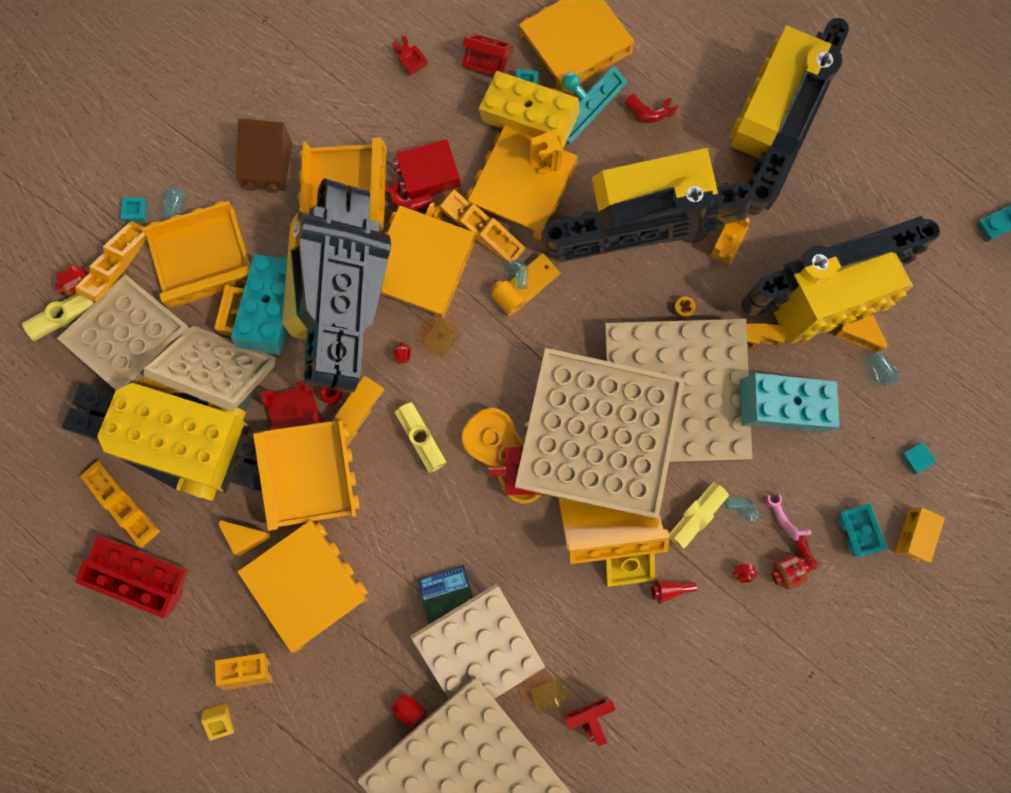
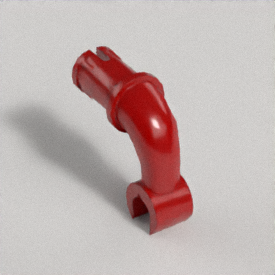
[625,94,678,123]
[385,178,433,211]

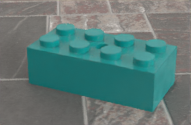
[231,254,288,355]
[740,373,840,433]

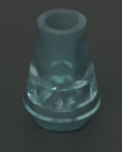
[162,186,187,219]
[869,351,901,387]

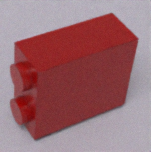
[394,139,461,198]

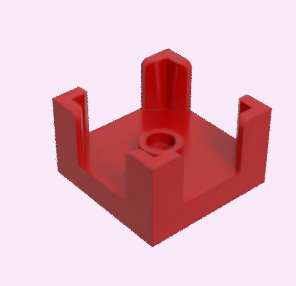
[261,381,321,430]

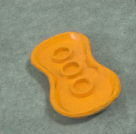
[462,408,542,503]

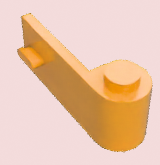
[491,253,561,316]

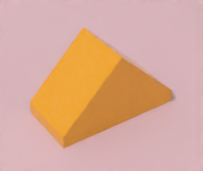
[835,315,887,354]
[219,520,271,556]

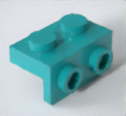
[838,503,888,558]

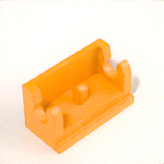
[529,130,563,174]
[710,217,750,266]
[215,285,244,336]
[895,508,945,563]
[215,653,272,690]

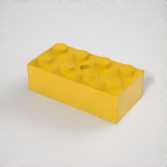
[479,71,580,149]

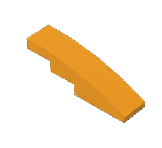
[438,189,525,265]
[75,221,147,303]
[746,324,809,349]
[333,376,384,448]
[80,460,160,548]

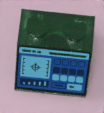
[418,565,473,624]

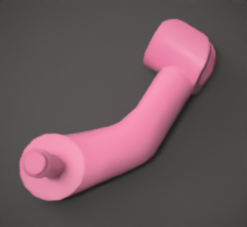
[765,494,811,540]

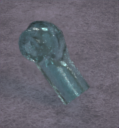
[509,260,528,289]
[725,498,759,522]

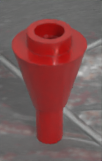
[651,580,697,604]

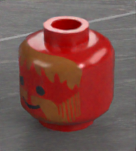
[54,264,88,297]
[771,554,810,590]

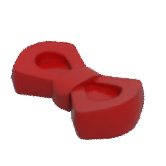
[796,535,819,571]

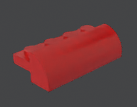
[75,535,188,619]

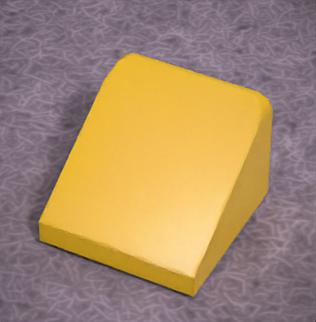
[201,703,234,741]

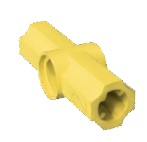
[22,294,95,341]
[394,402,447,473]
[669,482,729,549]

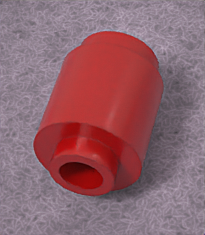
[390,694,427,731]

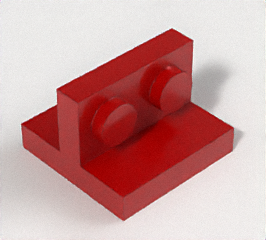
[462,33,514,75]
[562,697,616,747]

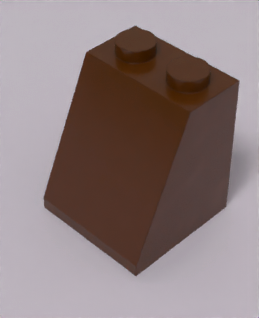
[236,118,292,193]

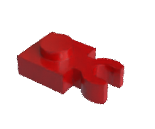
[392,36,428,76]

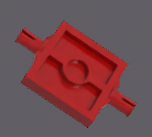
[488,447,544,496]

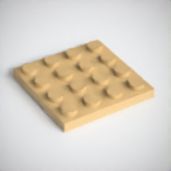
[57,274,190,390]
[143,325,277,411]
[411,583,545,699]

